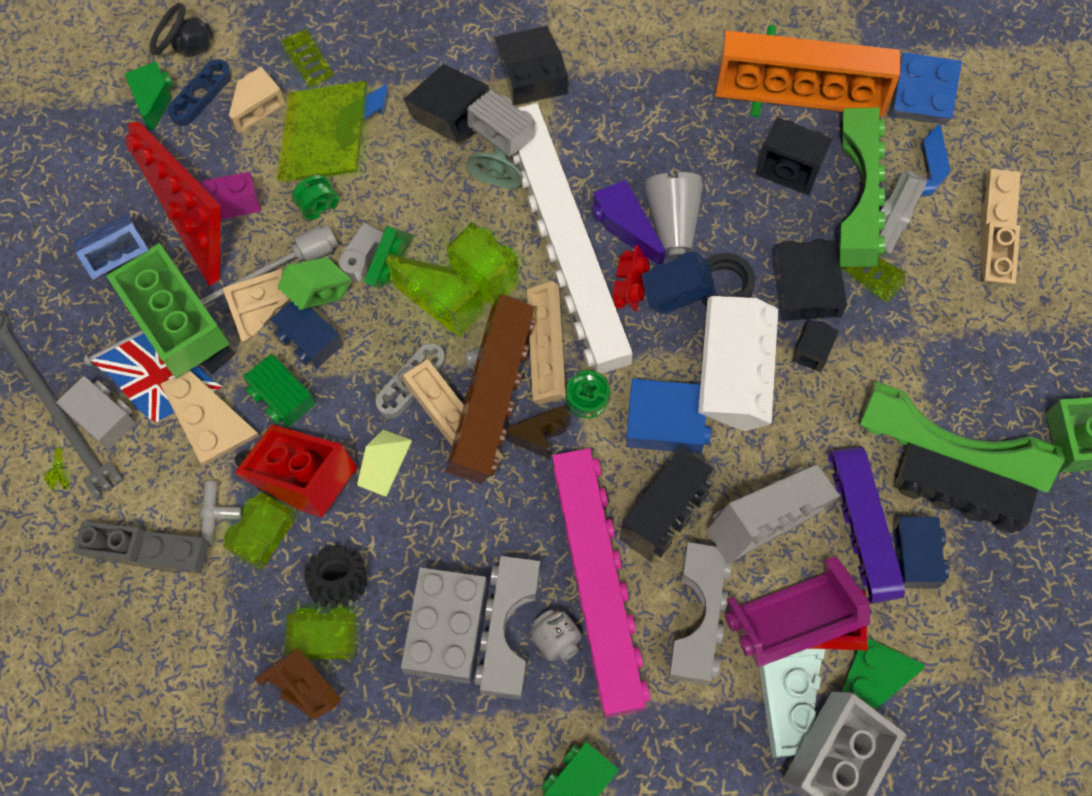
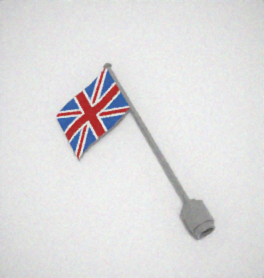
[84,224,338,423]

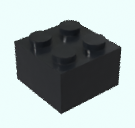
[755,117,833,196]

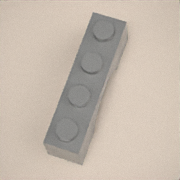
[668,542,732,686]
[475,556,541,700]

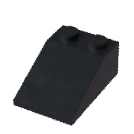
[494,26,568,106]

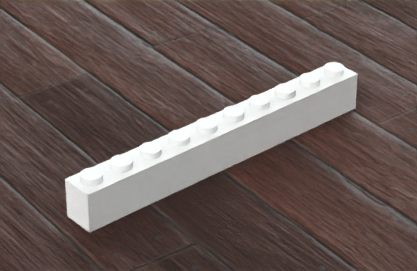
[511,103,633,374]

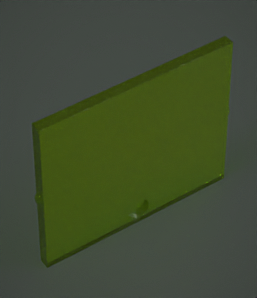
[277,80,368,182]

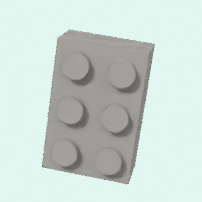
[401,568,488,684]
[781,692,906,796]

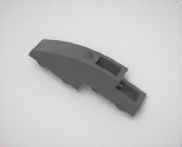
[72,521,209,574]

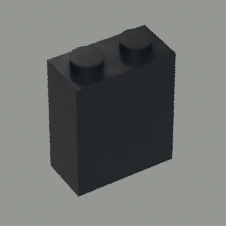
[403,64,490,143]
[772,239,847,321]

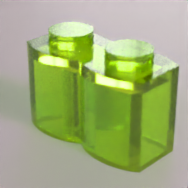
[223,492,297,572]
[284,608,358,660]

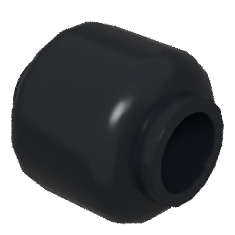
[168,16,213,57]

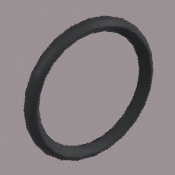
[149,3,186,55]

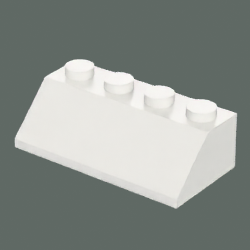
[698,296,778,431]

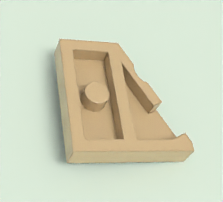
[223,269,290,344]

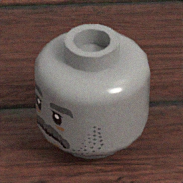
[531,610,582,662]

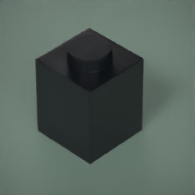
[792,319,839,373]

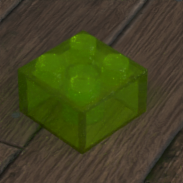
[446,222,519,306]

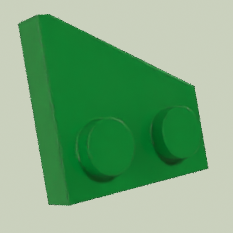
[363,226,415,288]
[840,638,925,710]

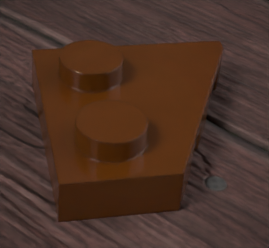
[255,648,341,720]

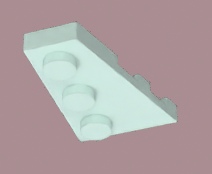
[759,649,825,758]

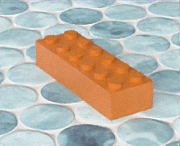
[715,30,900,116]

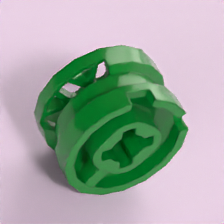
[291,175,339,221]
[566,370,610,419]

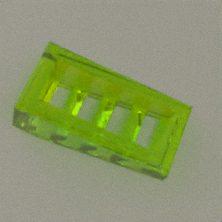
[281,29,334,88]
[841,257,906,304]

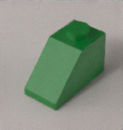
[124,61,174,131]

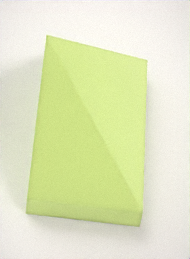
[357,429,412,497]

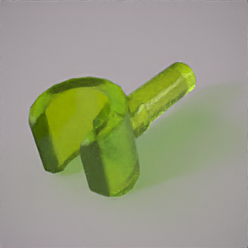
[44,448,70,492]

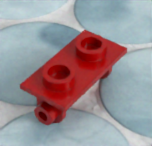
[611,245,649,312]

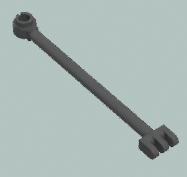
[0,312,124,499]

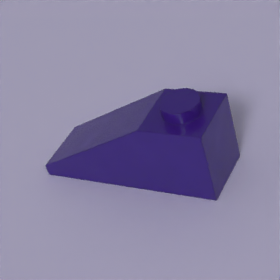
[590,180,666,265]

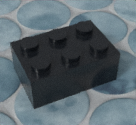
[619,446,714,562]

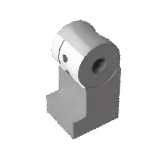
[339,223,383,282]

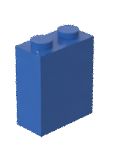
[74,213,148,280]
[626,379,711,454]

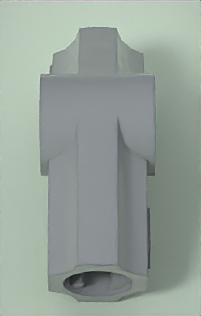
[878,170,928,259]

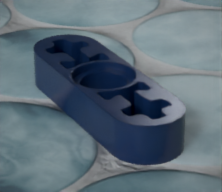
[168,59,232,126]

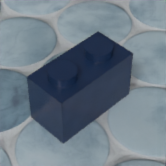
[642,251,716,314]
[270,301,343,369]
[892,517,950,589]

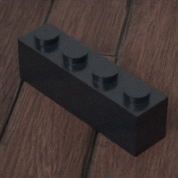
[893,444,1038,533]

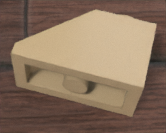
[229,67,285,133]

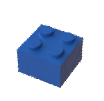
[888,52,962,125]

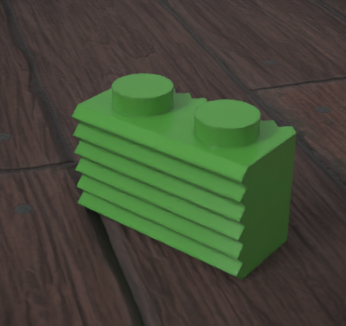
[278,257,352,310]

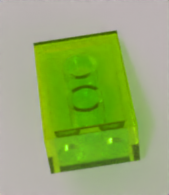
[386,255,483,338]

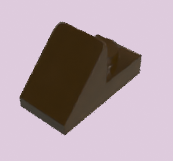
[506,405,570,459]

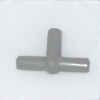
[200,480,242,545]

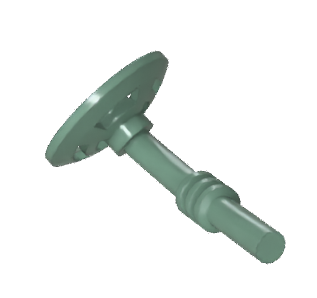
[466,144,523,189]

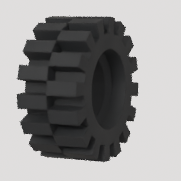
[304,545,368,609]

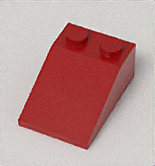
[234,424,357,518]

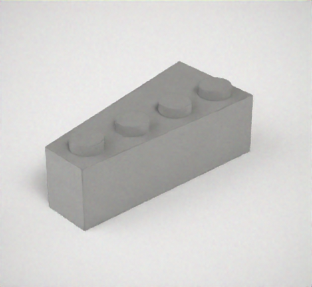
[707,465,840,564]

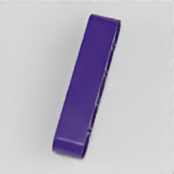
[828,446,905,604]

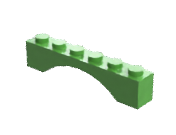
[840,107,885,267]
[860,381,1065,493]

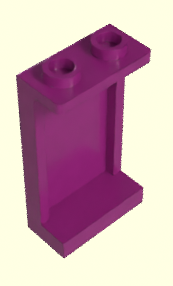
[725,556,870,668]

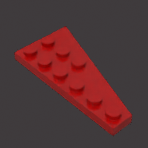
[125,121,221,285]

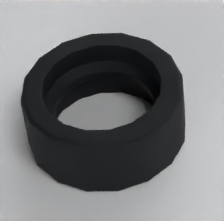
[701,253,756,306]

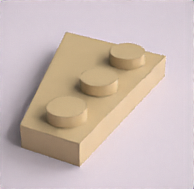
[161,370,260,465]

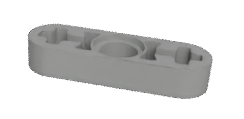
[376,343,445,418]

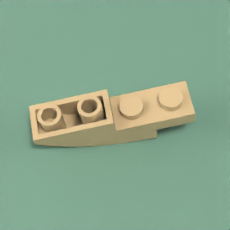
[981,169,1021,285]

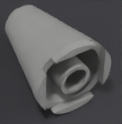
[644,172,703,259]

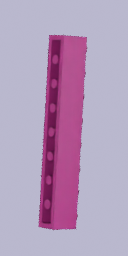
[552,448,650,719]

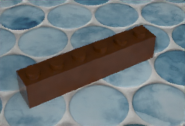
[445,293,536,484]

